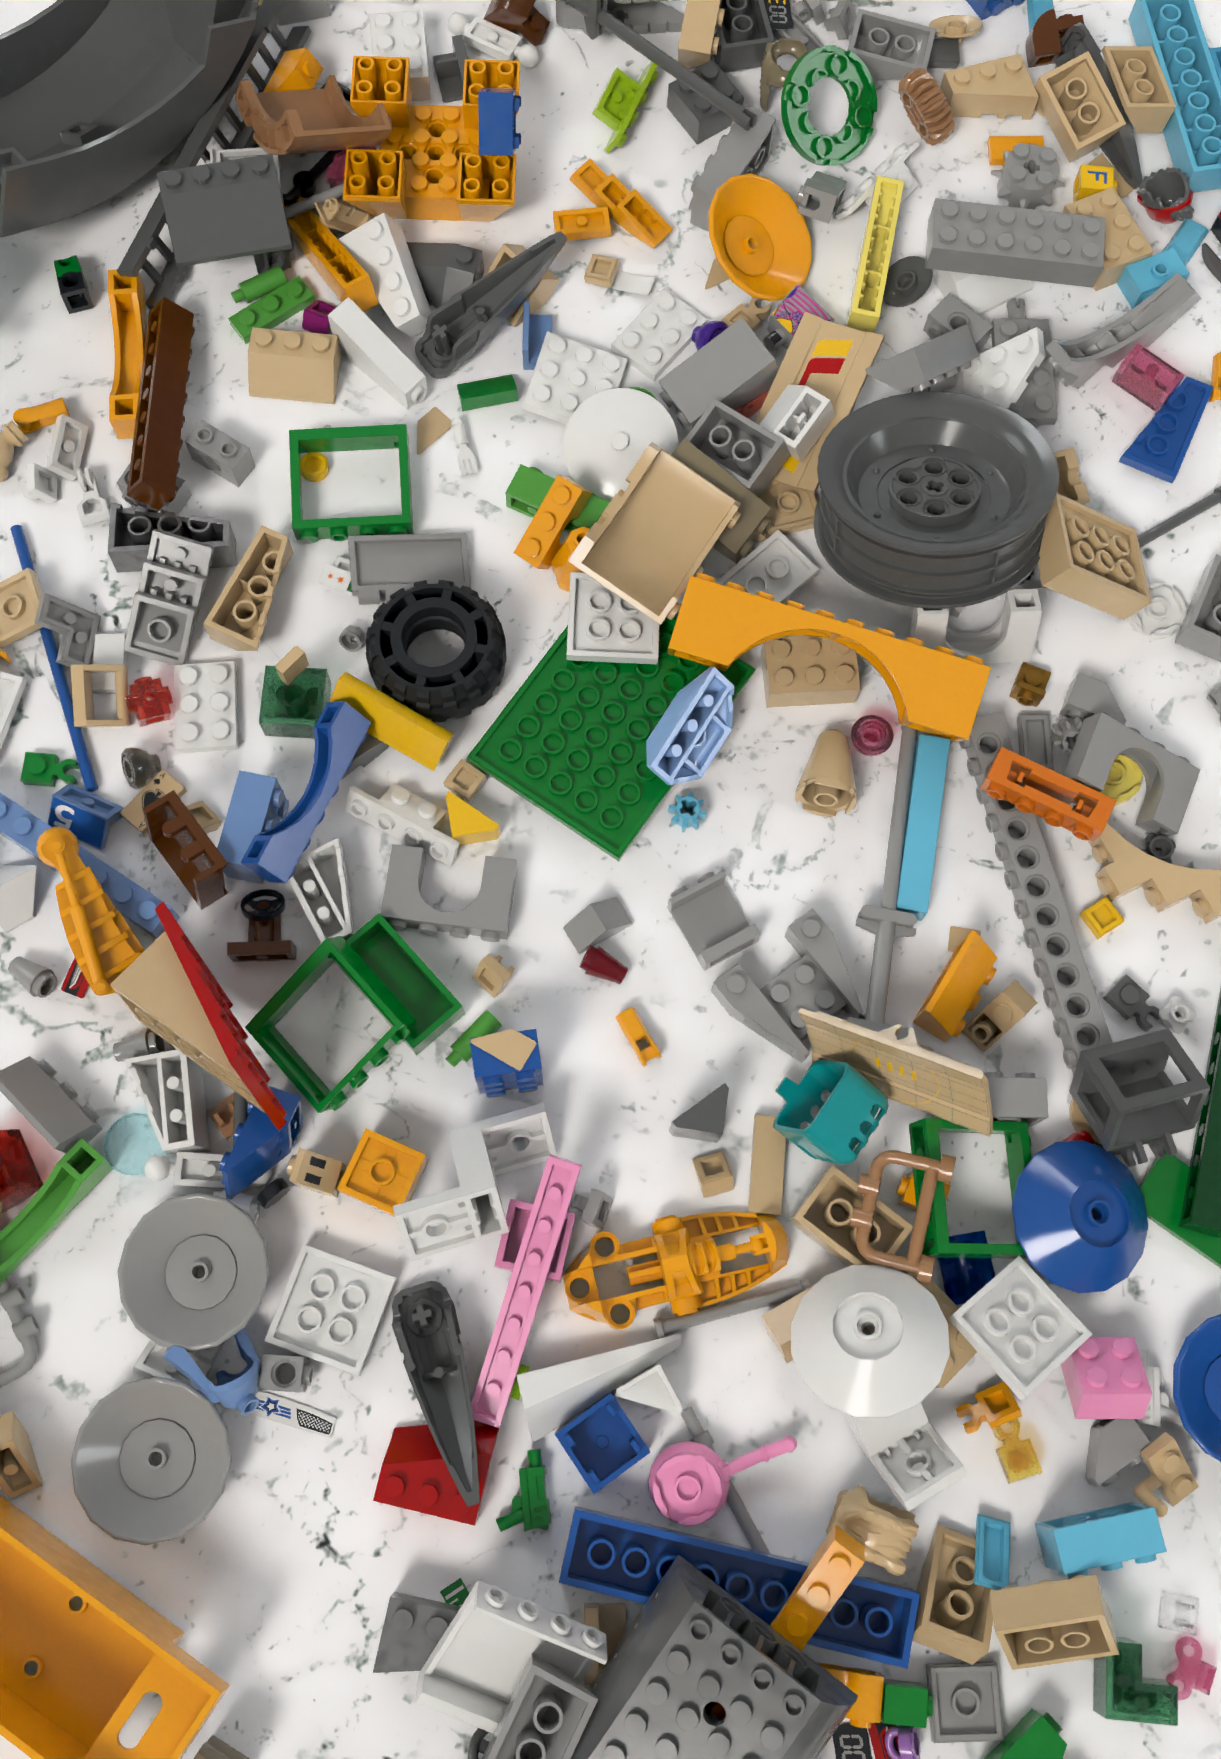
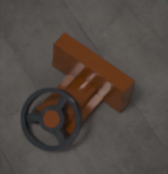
[227,889,297,962]

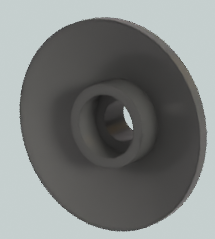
[883,256,933,307]

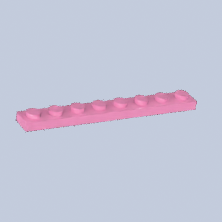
[471,1154,582,1428]

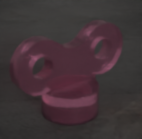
[1165,1636,1217,1700]

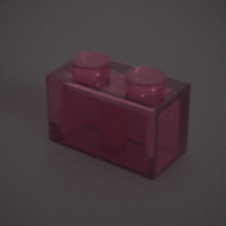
[1111,343,1185,413]

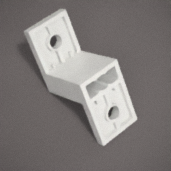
[393,1103,557,1261]
[845,1326,968,1512]

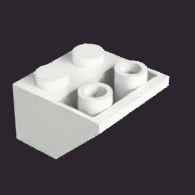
[759,384,836,462]

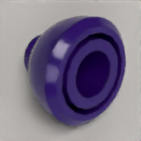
[692,320,728,351]

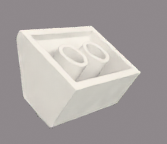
[934,270,1034,316]

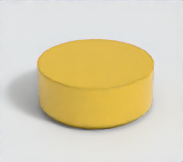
[301,452,329,482]

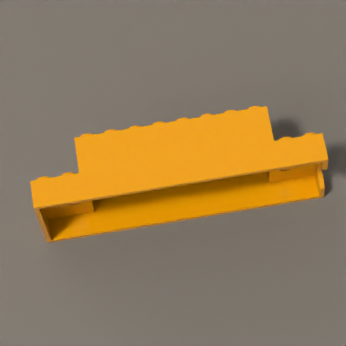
[0,1495,230,1759]

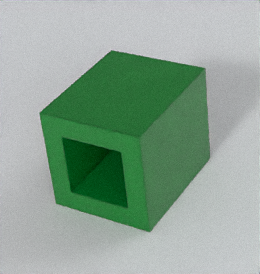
[881,1679,933,1728]

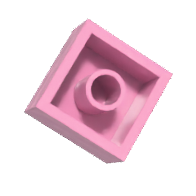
[494,1199,575,1283]
[1061,1337,1152,1419]

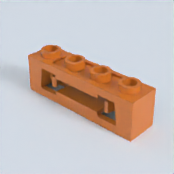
[980,747,1117,842]

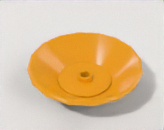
[708,173,812,302]

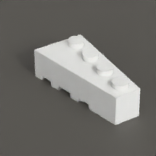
[338,212,431,338]

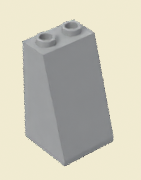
[658,317,778,429]

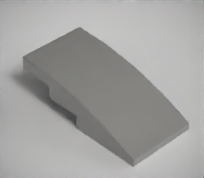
[123,529,215,665]

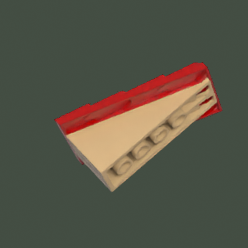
[110,901,287,1131]

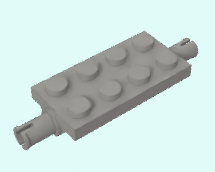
[991,298,1058,429]

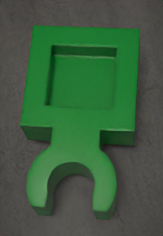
[20,752,79,787]

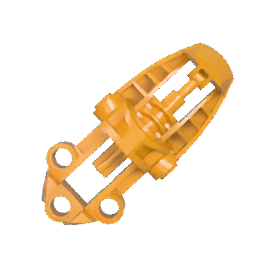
[562,1212,789,1330]

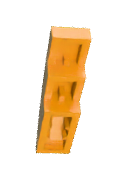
[570,158,673,249]

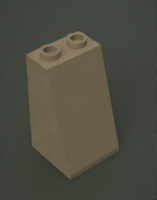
[672,438,773,564]

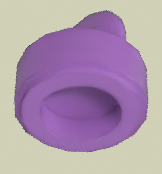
[885,1725,921,1759]

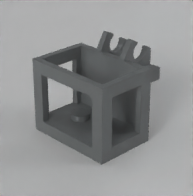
[1069,1028,1210,1167]

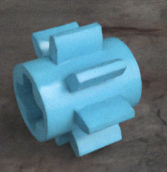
[668,792,707,832]

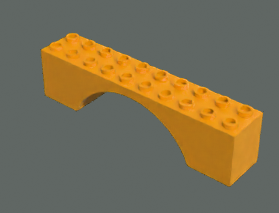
[667,573,991,742]

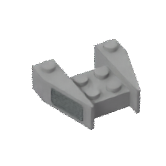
[711,908,864,1063]

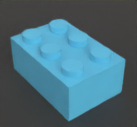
[1035,1502,1167,1579]

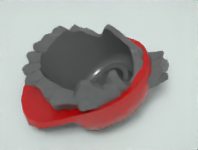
[1137,167,1195,224]

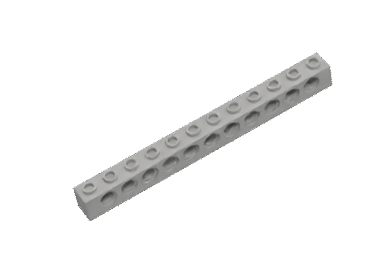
[959,711,1113,1076]

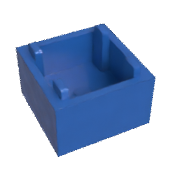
[478,88,521,156]
[554,1392,650,1494]

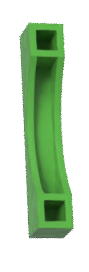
[0,1138,113,1284]

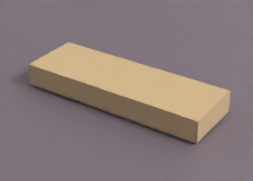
[747,1114,786,1216]

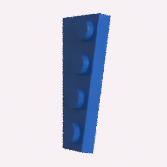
[1118,376,1213,484]

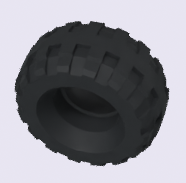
[365,580,506,722]

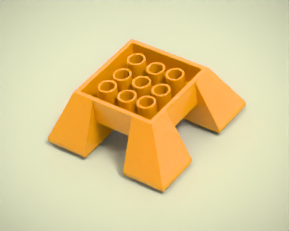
[343,56,520,222]

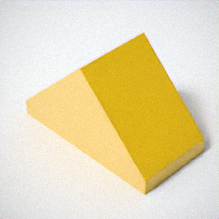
[446,791,501,846]

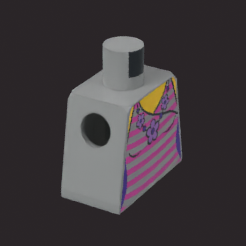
[763,284,835,352]

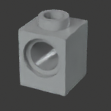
[259,1354,313,1393]

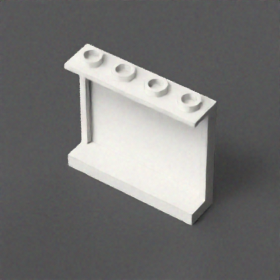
[415,1580,607,1734]

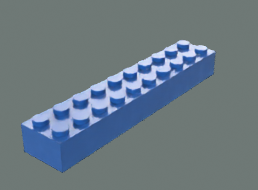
[559,1506,920,1669]

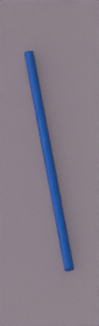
[10,525,98,792]

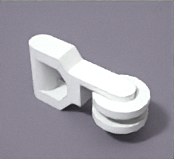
[76,467,110,527]

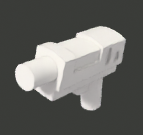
[1134,1349,1183,1428]

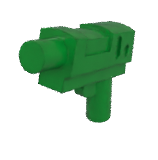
[496,1449,551,1532]

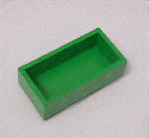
[335,913,465,1056]

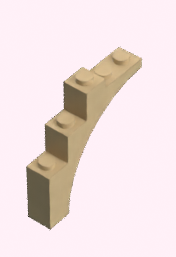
[1088,823,1221,924]

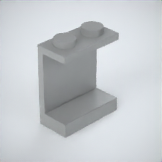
[667,871,761,971]

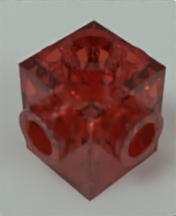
[125,676,173,727]

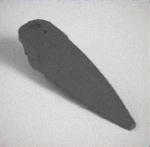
[1054,22,1143,190]
[415,231,567,379]
[391,1281,480,1507]

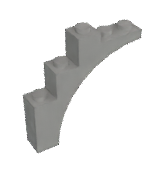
[1045,273,1202,389]

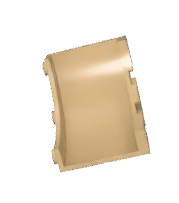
[568,442,741,625]

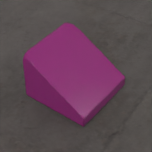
[302,299,336,334]

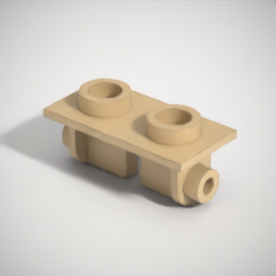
[314,197,372,234]

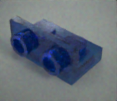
[937,1230,995,1305]

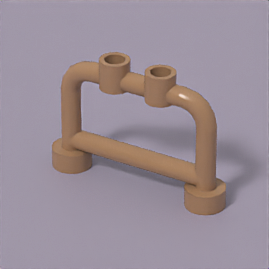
[850,1150,956,1285]

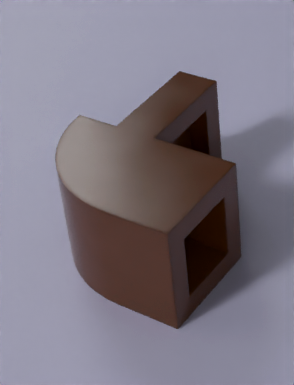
[483,0,550,47]
[1025,9,1084,68]

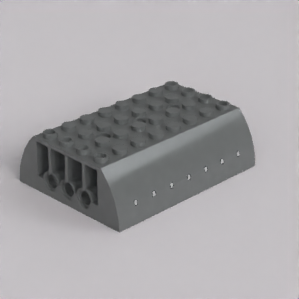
[571,1554,858,1759]

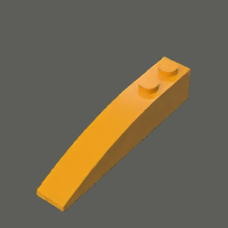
[284,197,379,312]

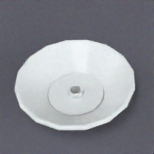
[791,1265,950,1418]

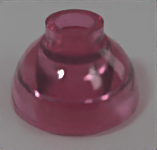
[851,715,894,756]

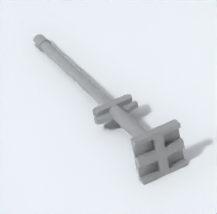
[845,725,918,1040]

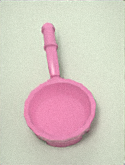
[648,1436,797,1526]

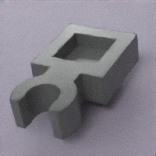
[1103,974,1160,1032]

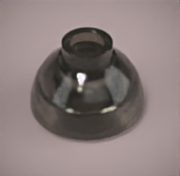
[121,747,161,790]

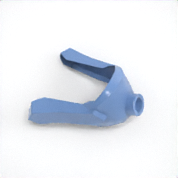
[162,1328,261,1415]

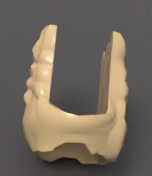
[826,1485,919,1576]

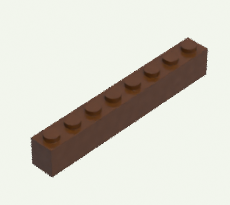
[126,297,195,510]

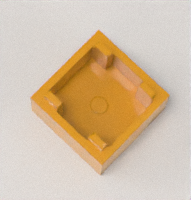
[337,1128,429,1217]

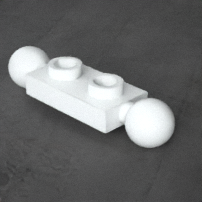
[448,12,539,68]
[144,1152,272,1189]

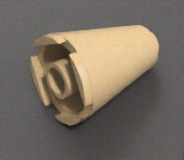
[795,729,857,817]

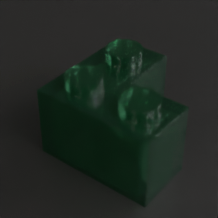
[1093,1637,1178,1726]

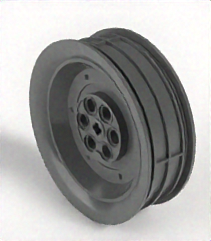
[813,392,1059,609]

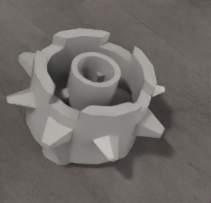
[990,143,1065,210]

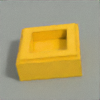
[1079,896,1125,940]

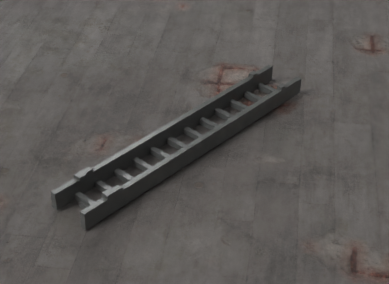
[117,0,312,309]

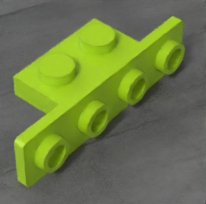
[592,61,659,154]

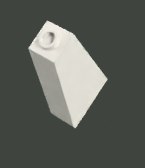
[328,297,428,410]

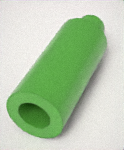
[231,265,287,304]
[445,1010,502,1068]

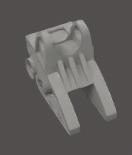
[556,0,684,36]

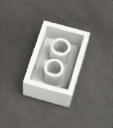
[369,10,431,101]

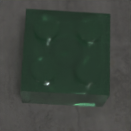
[259,665,332,739]

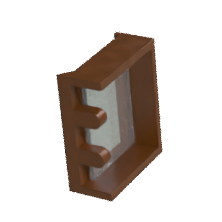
[142,790,228,910]

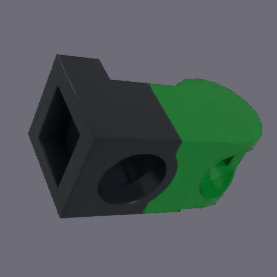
[54,255,94,314]

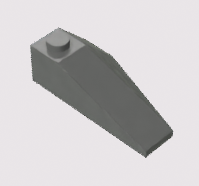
[407,242,484,308]

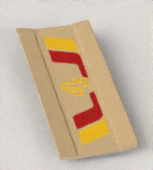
[755,312,885,494]

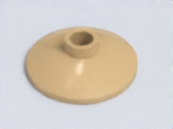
[929,15,983,44]

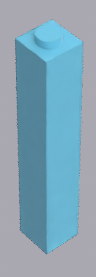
[896,734,950,923]

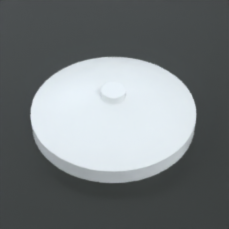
[563,388,679,501]

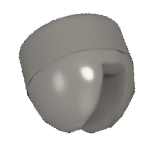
[339,625,365,652]

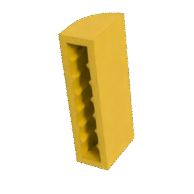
[330,672,454,771]

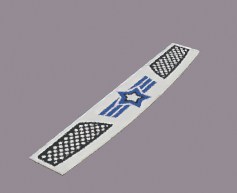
[211,1381,337,1438]

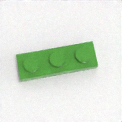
[228,276,316,344]

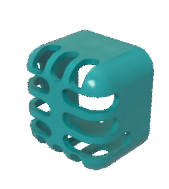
[773,1060,889,1165]

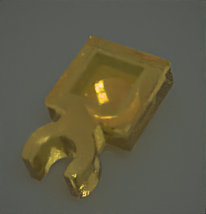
[992,1418,1043,1484]

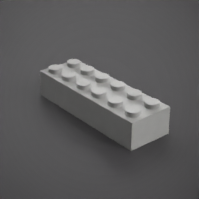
[925,198,1105,288]

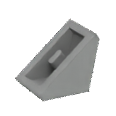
[563,897,633,954]

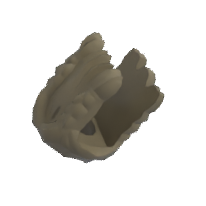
[759,38,809,111]

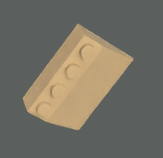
[1038,493,1152,620]

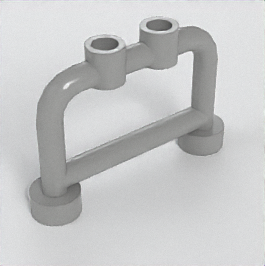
[0,1278,40,1388]

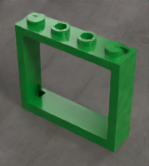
[289,424,414,543]
[245,936,417,1113]
[909,1118,1032,1259]

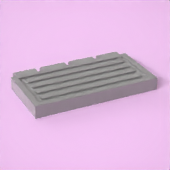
[348,533,471,605]

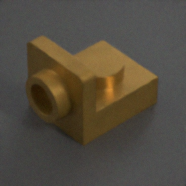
[1009,662,1051,707]

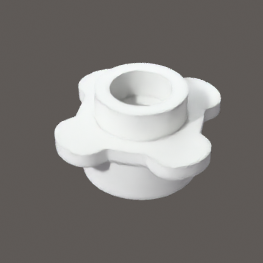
[1159,996,1196,1034]

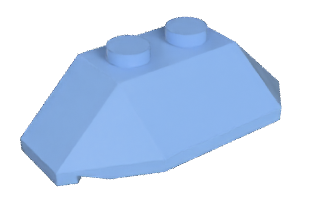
[646,666,734,785]

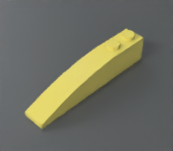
[846,176,904,333]

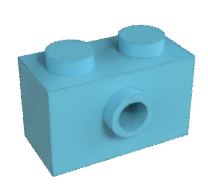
[1117,248,1190,309]

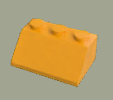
[912,930,998,1042]

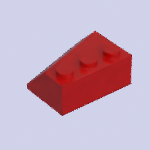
[373,1420,499,1526]

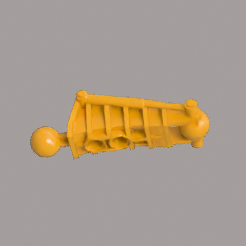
[36,827,145,996]

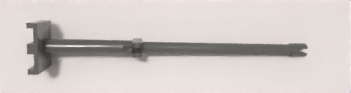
[563,0,757,131]

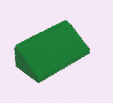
[457,374,518,411]

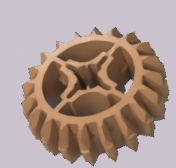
[898,68,955,146]

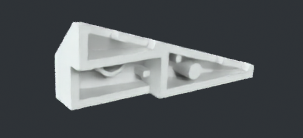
[516,1333,683,1442]

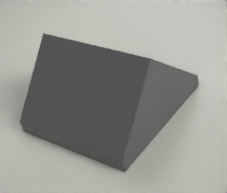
[669,1083,729,1143]

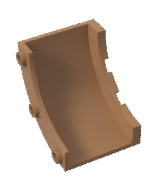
[235,75,392,155]

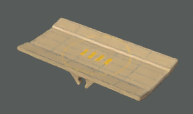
[798,1008,993,1137]

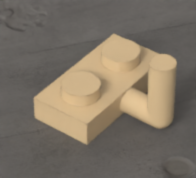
[1133,1432,1199,1517]

